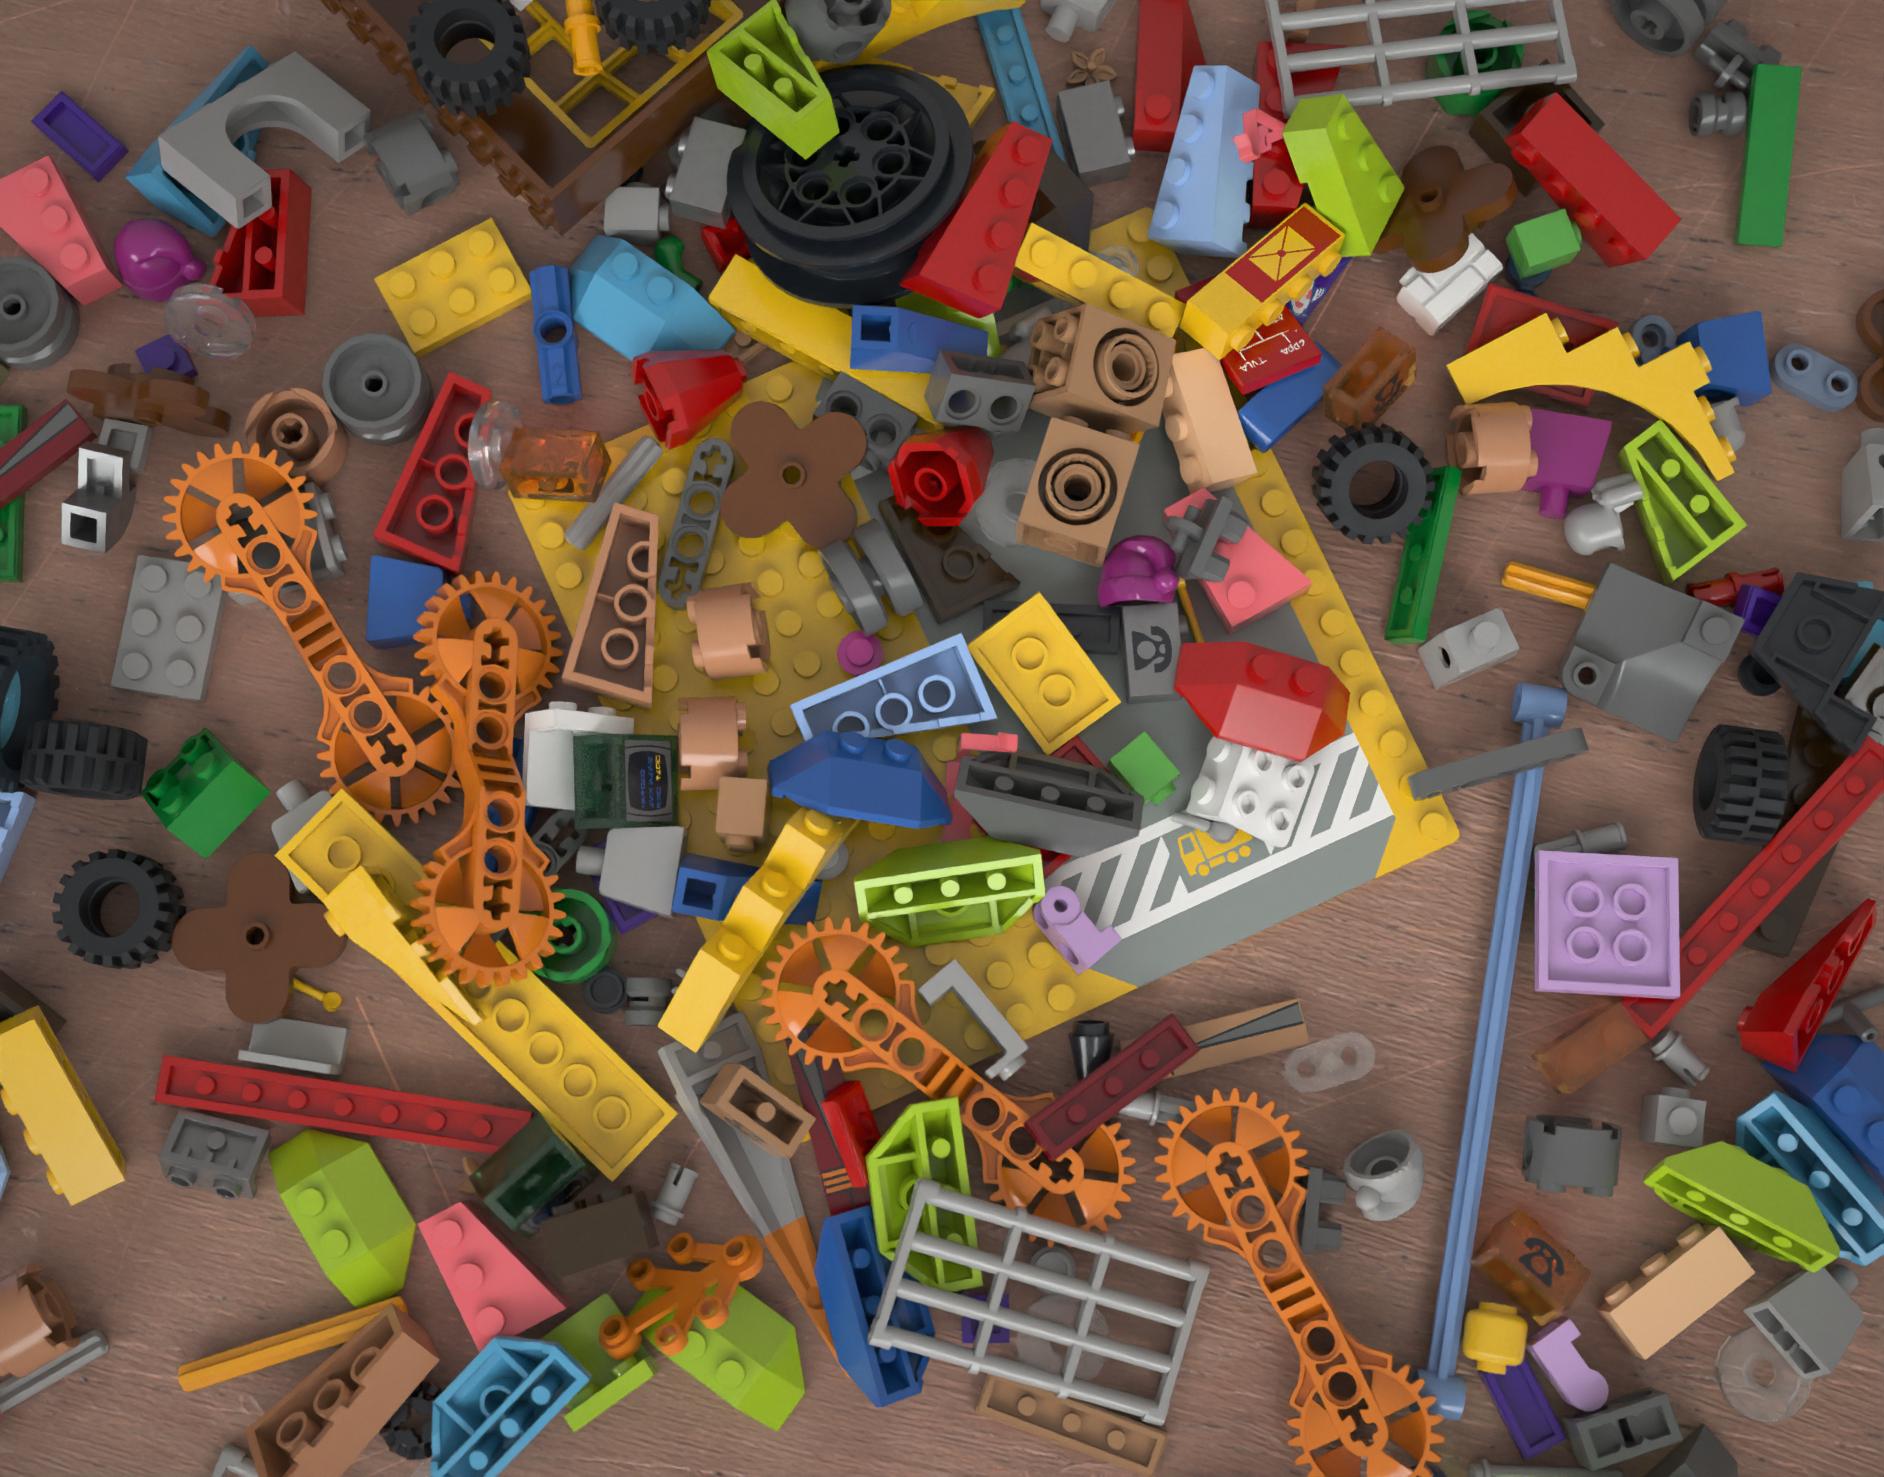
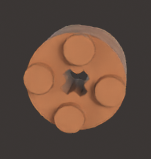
[245,388,349,489]
[1445,401,1538,495]
[686,581,771,681]
[678,696,748,790]
[0,1263,80,1378]

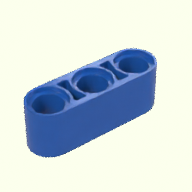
[1237,341,1349,454]

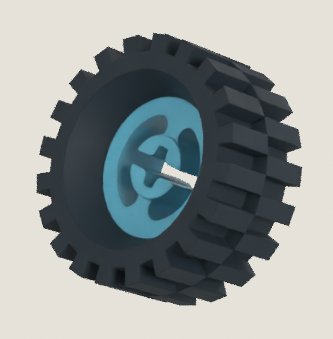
[0,626,60,793]

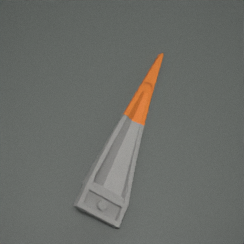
[657,1011,852,1379]

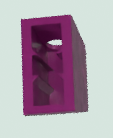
[1521,408,1613,519]

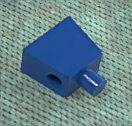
[1660,311,1772,407]
[366,556,476,649]

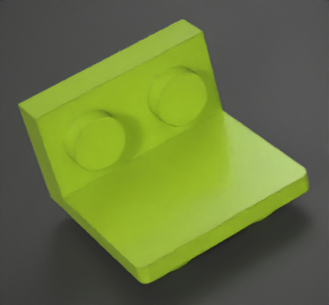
[539,1293,660,1433]

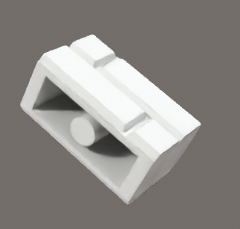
[1396,233,1504,336]

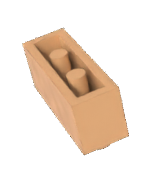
[1162,348,1258,494]
[1597,1223,1755,1360]

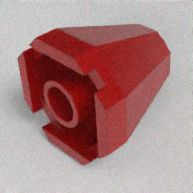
[631,350,747,450]
[887,425,994,526]

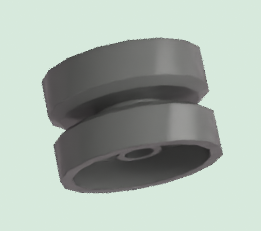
[1610,0,1727,58]
[0,256,80,371]
[322,333,434,446]
[818,518,923,638]

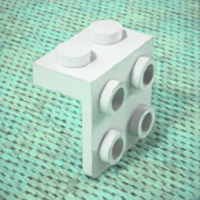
[522,702,634,813]
[1186,736,1314,847]

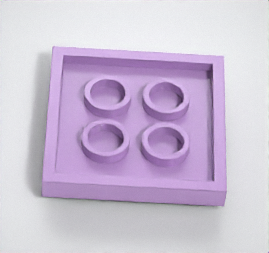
[1535,850,1680,999]

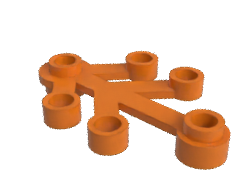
[599,1232,764,1360]

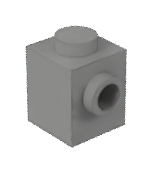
[604,182,671,246]
[1639,1087,1706,1148]

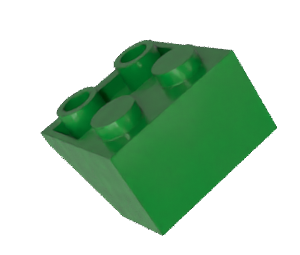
[141,727,271,859]

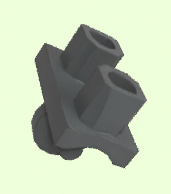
[1693,19,1782,98]
[1165,496,1249,583]
[1281,1167,1347,1255]

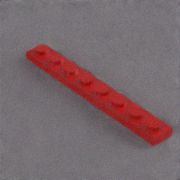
[1616,736,1884,1041]
[154,1055,534,1159]

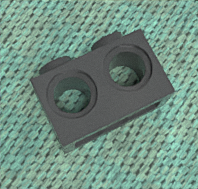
[924,350,1036,432]
[812,371,919,475]
[1562,1387,1683,1471]

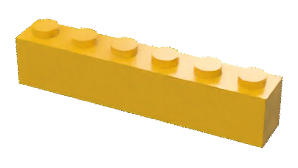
[708,254,961,433]

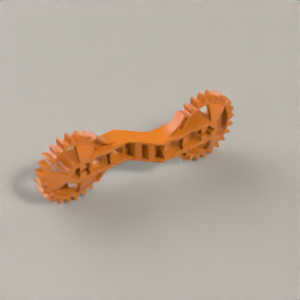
[162,441,462,827]
[409,571,566,988]
[760,917,1136,1248]
[1154,1088,1446,1477]

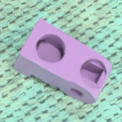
[1032,886,1122,975]
[1526,1315,1609,1411]

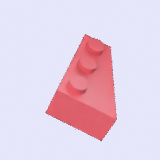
[0,155,123,306]
[1162,487,1313,636]
[418,1200,574,1353]

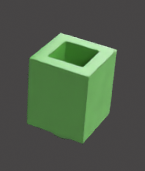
[1505,208,1582,280]
[1107,731,1180,807]

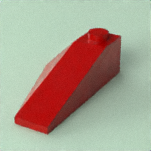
[1131,0,1206,153]
[1736,898,1877,1073]

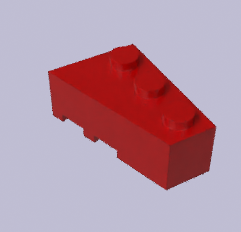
[197,168,312,318]

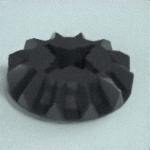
[379,1381,443,1460]

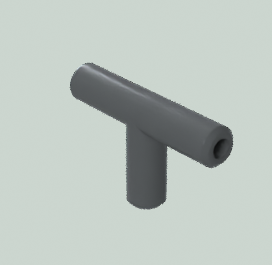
[1820,984,1884,1043]

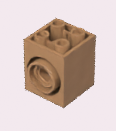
[1027,303,1177,434]
[1015,416,1140,568]

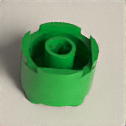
[1425,10,1524,116]
[522,888,618,985]

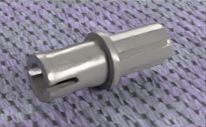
[1532,821,1628,862]
[1117,1089,1198,1126]

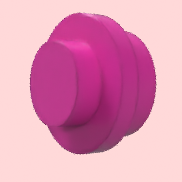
[837,631,883,677]

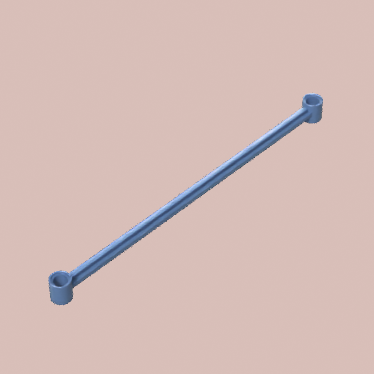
[1409,681,1567,1421]

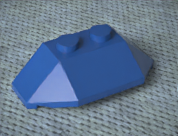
[767,730,953,829]
[1760,1034,1884,1196]
[814,1205,935,1408]

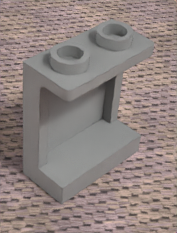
[211,482,348,606]
[918,959,1029,1081]

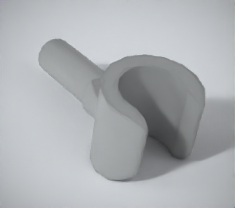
[1172,811,1238,844]

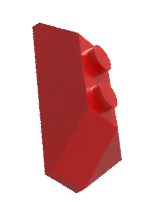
[1173,641,1350,762]

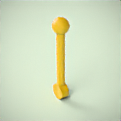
[1176,577,1204,643]
[294,978,342,1012]

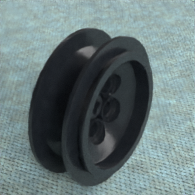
[727,64,976,308]

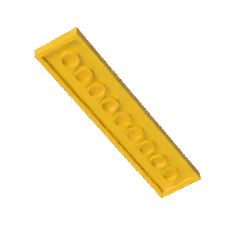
[275,788,679,1182]

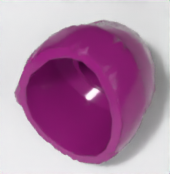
[113,218,207,302]
[1098,535,1180,607]

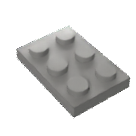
[111,555,228,703]

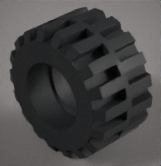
[406,0,531,118]
[595,0,711,56]
[1311,422,1435,545]
[19,720,148,800]
[1693,724,1790,846]
[52,849,186,969]

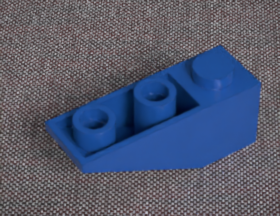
[850,305,988,374]
[671,853,823,925]

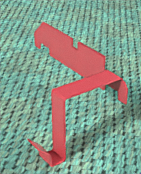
[1232,108,1286,163]
[942,732,1018,842]

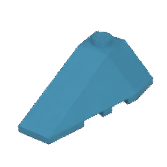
[125,45,270,237]

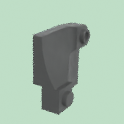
[1559,562,1745,743]

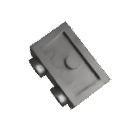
[158,1108,272,1200]

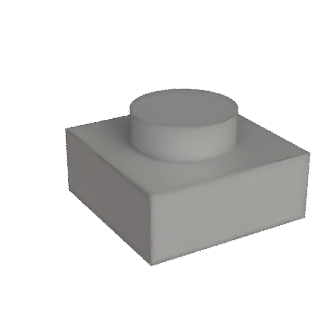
[98,418,154,473]

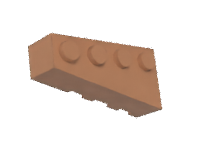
[562,502,659,710]
[245,1303,440,1477]

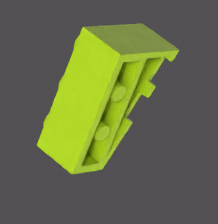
[706,0,840,160]
[1616,419,1747,586]

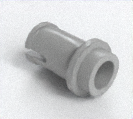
[1649,1028,1710,1088]
[649,1162,699,1226]

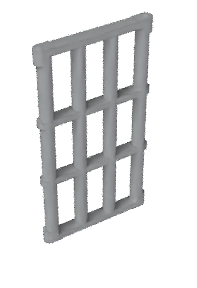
[1265,0,1577,119]
[867,1177,1210,1426]

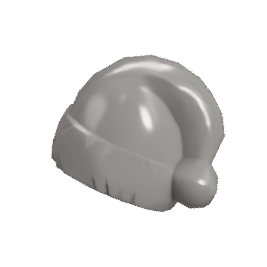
[1343,1129,1425,1221]

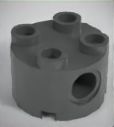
[784,0,892,64]
[363,109,460,217]
[1521,1115,1622,1197]

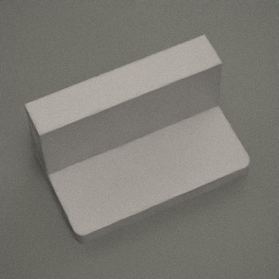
[238,1018,351,1075]

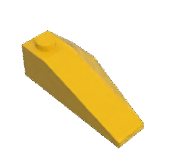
[322,865,487,1026]

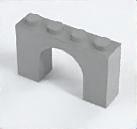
[158,51,371,229]

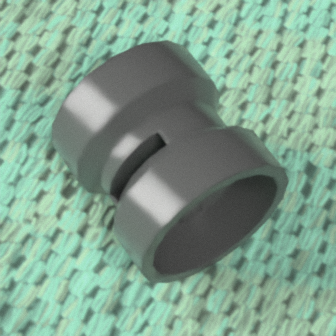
[1689,91,1746,137]
[624,978,673,1027]

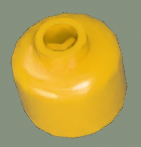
[1462,1302,1528,1375]

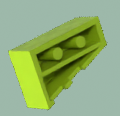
[1282,94,1405,257]

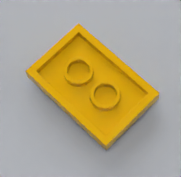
[374,217,532,359]
[966,590,1121,755]

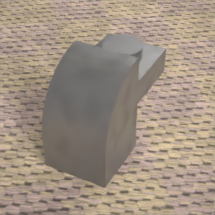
[61,441,137,554]

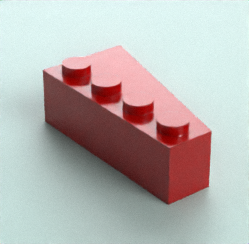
[1247,41,1347,229]
[1504,92,1682,268]
[899,121,1053,319]
[373,371,494,578]

